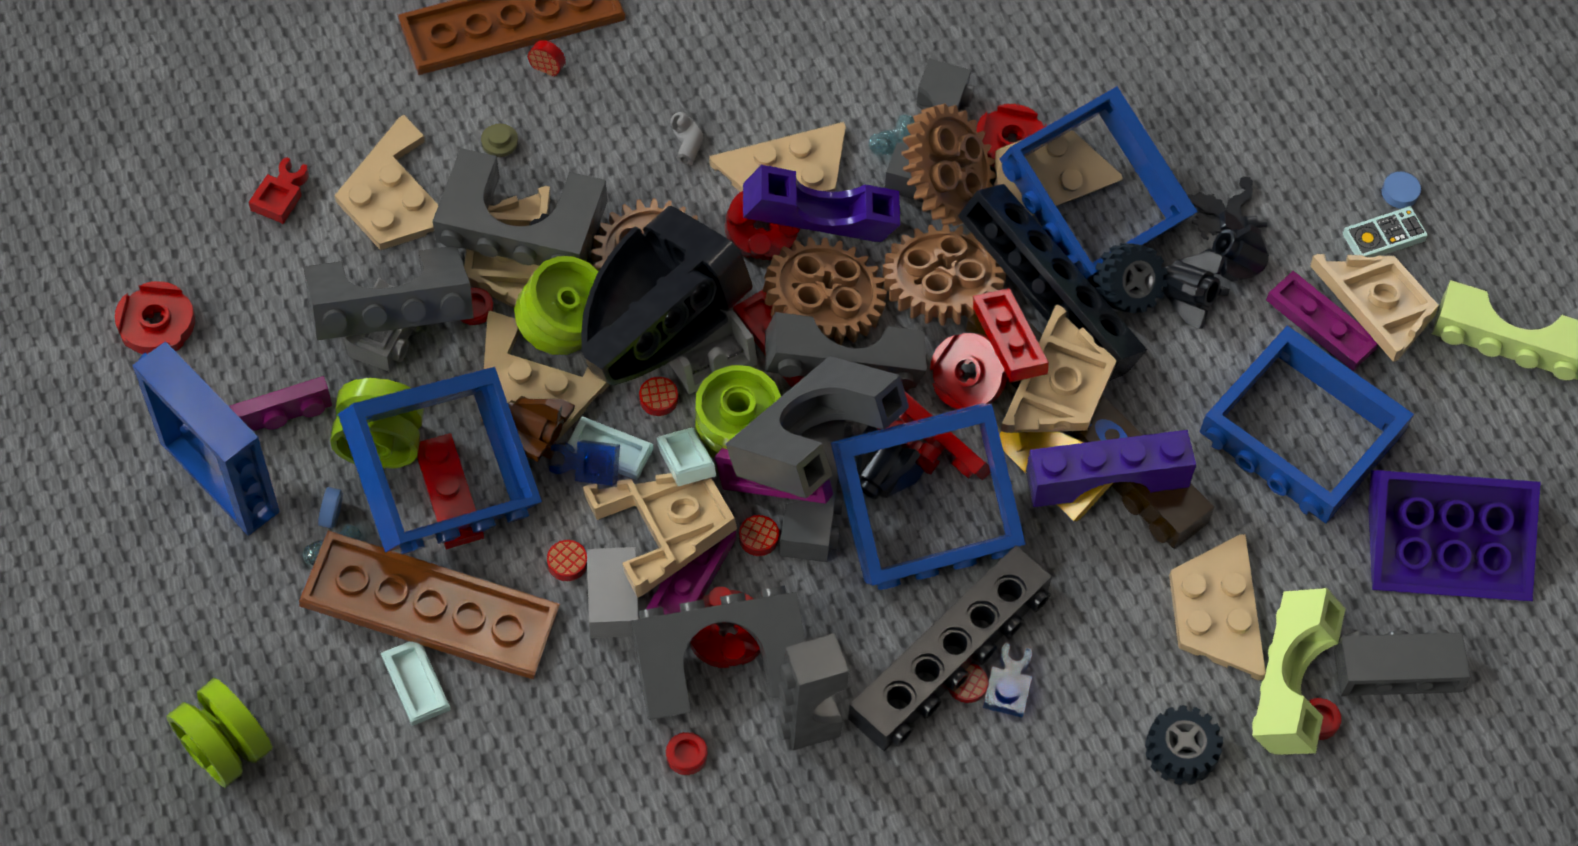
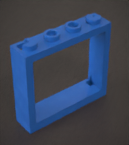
[999,86,1198,280]
[1200,325,1414,524]
[132,341,280,536]
[338,367,542,555]
[830,403,1026,590]

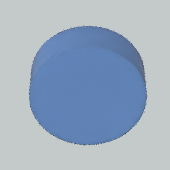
[1382,172,1421,209]
[318,487,343,529]

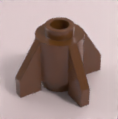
[508,396,575,462]

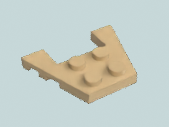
[335,115,438,250]
[480,311,610,442]
[583,473,737,597]

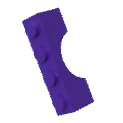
[743,165,900,242]
[1026,430,1196,507]

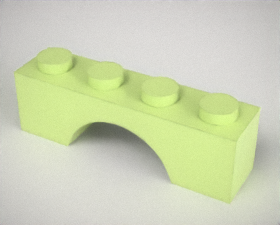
[1432,280,1578,380]
[1252,588,1346,755]

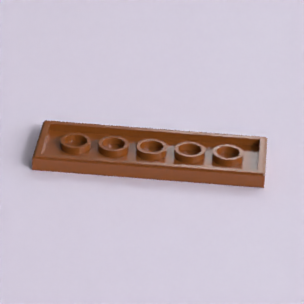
[398,0,626,75]
[299,530,560,679]

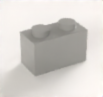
[587,547,646,638]

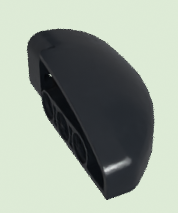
[581,206,753,386]

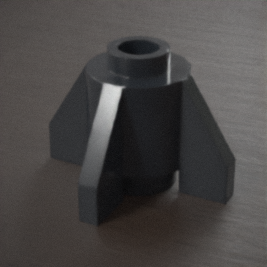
[1200,211,1269,282]
[1163,251,1230,328]
[857,425,924,499]

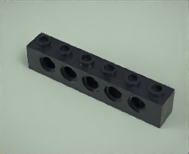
[958,184,1147,381]
[848,546,1052,751]

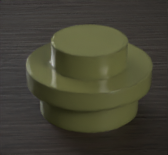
[481,123,518,157]

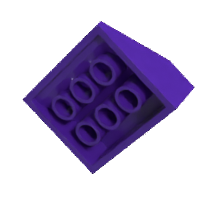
[1368,470,1541,601]

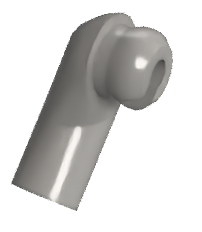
[670,112,704,165]

